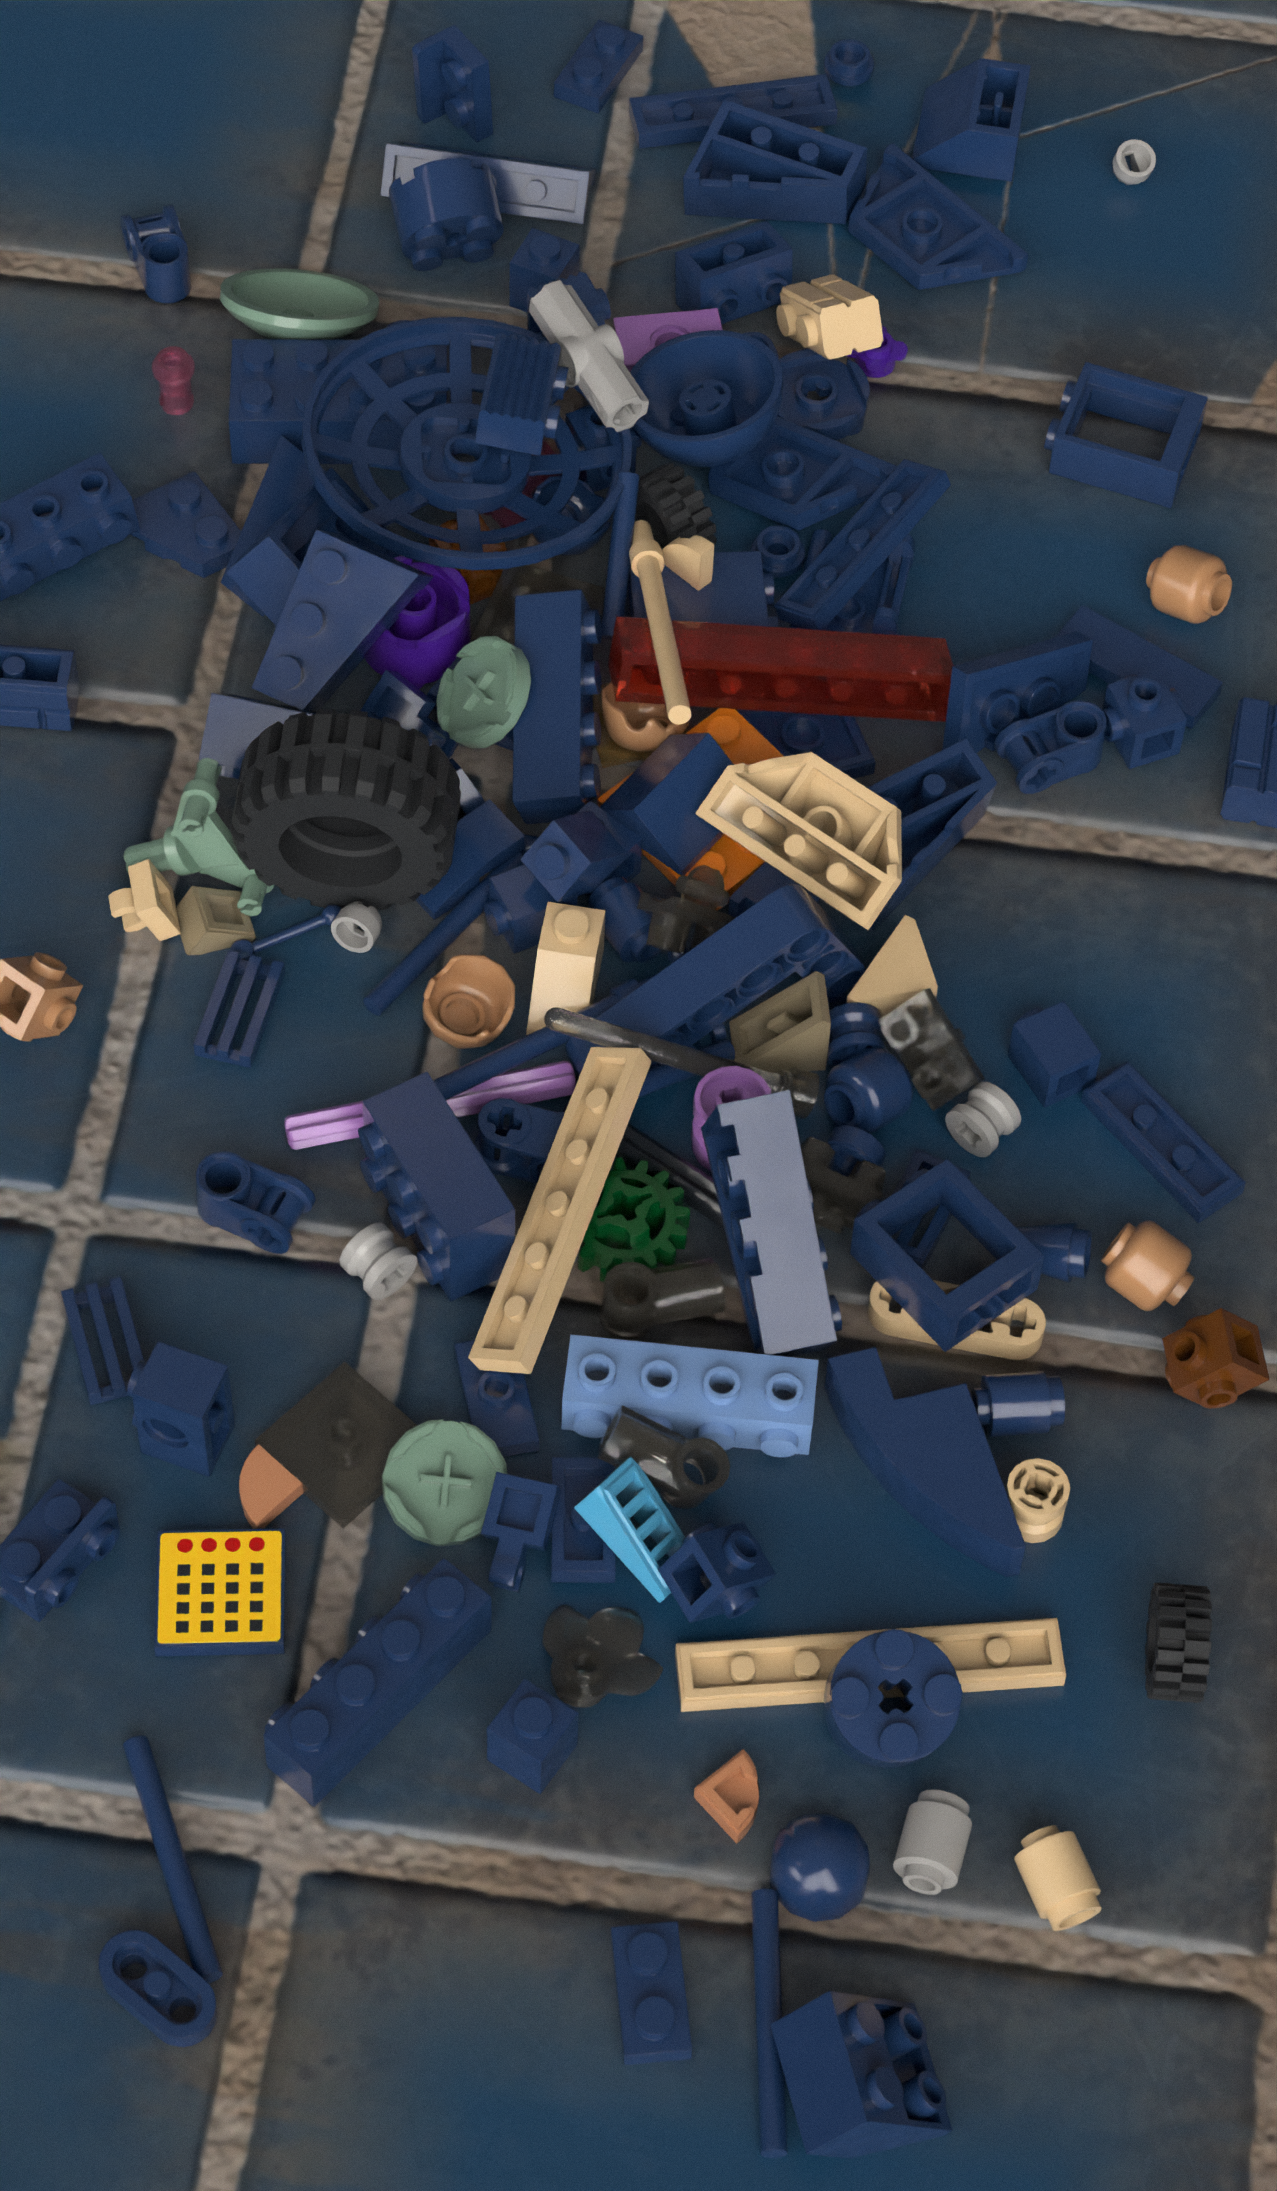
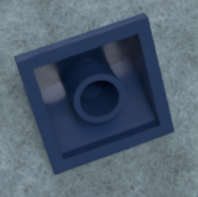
[600,733,734,877]

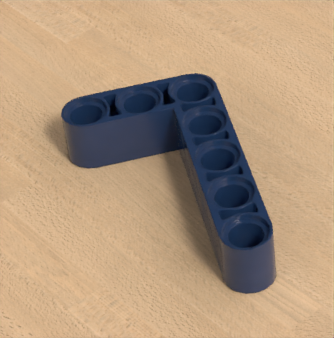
[565,884,867,1076]

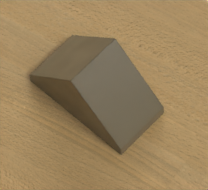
[729,971,831,1074]

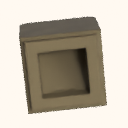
[176,886,256,955]

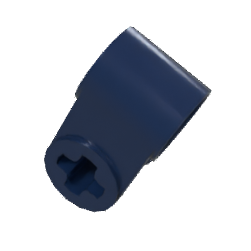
[120,204,192,304]
[994,700,1106,794]
[474,1098,565,1184]
[196,1151,316,1254]

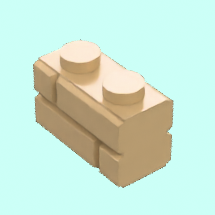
[776,274,883,360]

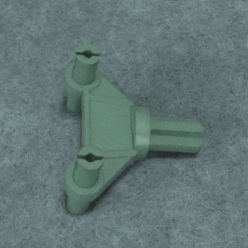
[123,758,275,916]

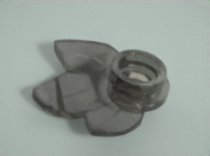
[542,1605,663,1708]

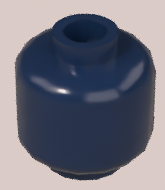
[824,1047,913,1133]

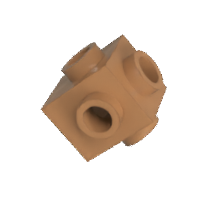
[0,952,83,1042]

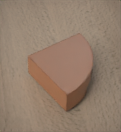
[239,1444,303,1529]
[694,1749,759,1844]

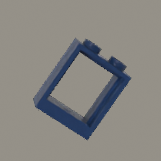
[1044,362,1208,508]
[850,1158,1044,1352]

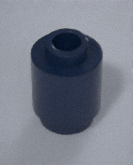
[588,876,669,962]
[971,1371,1065,1437]

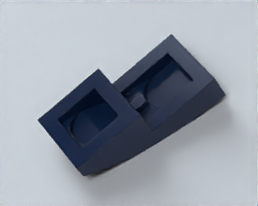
[416,799,525,920]

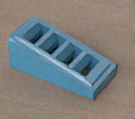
[574,1456,685,1603]

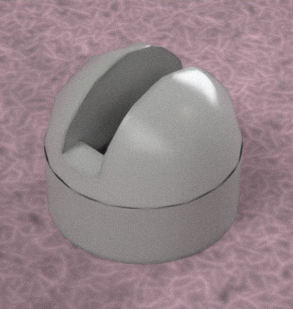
[1113,139,1156,185]
[331,901,382,953]

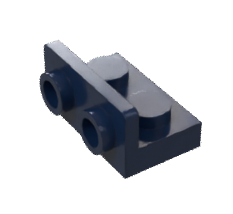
[412,24,493,143]
[0,1478,120,1622]

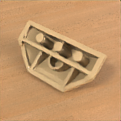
[695,752,902,930]

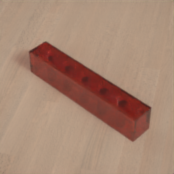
[608,617,953,722]

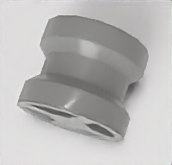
[945,1082,1021,1157]
[339,1222,417,1300]

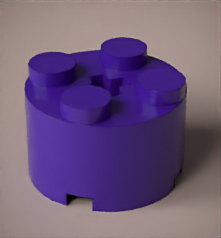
[364,556,471,689]

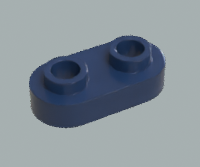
[98,1930,217,2047]

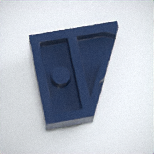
[130,471,241,578]

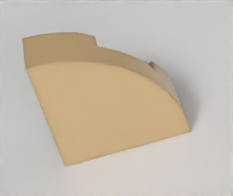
[662,535,715,591]

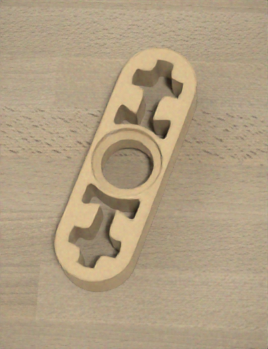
[868,1280,1046,1360]

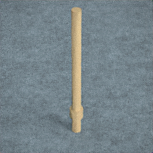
[629,520,691,725]

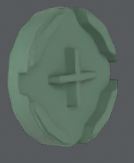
[436,636,531,749]
[382,1419,507,1546]

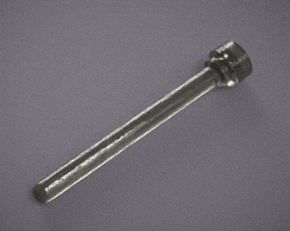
[544,1007,819,1119]

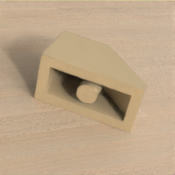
[527,902,605,1035]

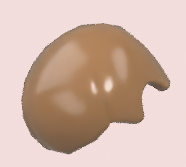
[601,674,689,752]
[422,954,515,1049]

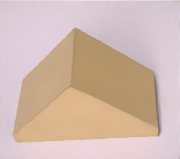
[846,915,938,1029]

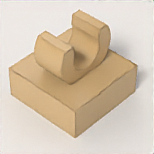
[108,859,181,941]

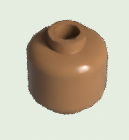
[1146,545,1232,624]
[1100,1220,1195,1311]

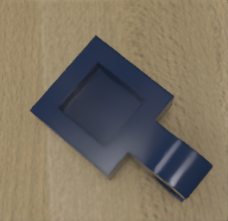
[360,670,459,759]
[481,1472,561,1593]

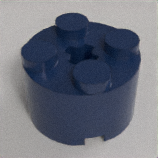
[389,158,504,271]
[824,1629,963,1768]

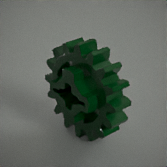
[578,1158,690,1285]

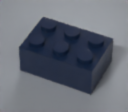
[358,1072,515,1302]

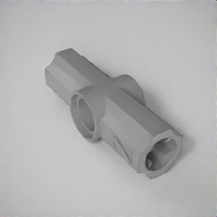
[529,280,649,432]

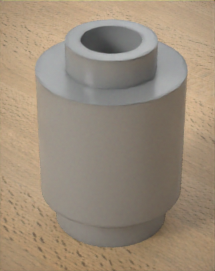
[893,1790,972,1895]

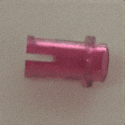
[152,346,195,415]

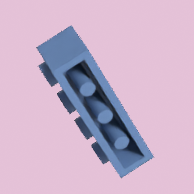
[561,1334,818,1457]

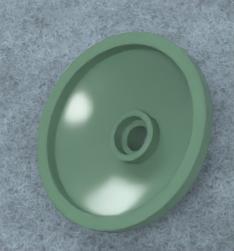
[220,268,379,340]

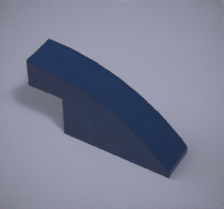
[824,1347,1026,1577]

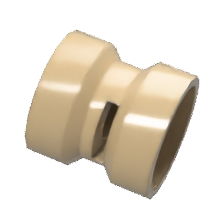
[1006,1458,1070,1543]

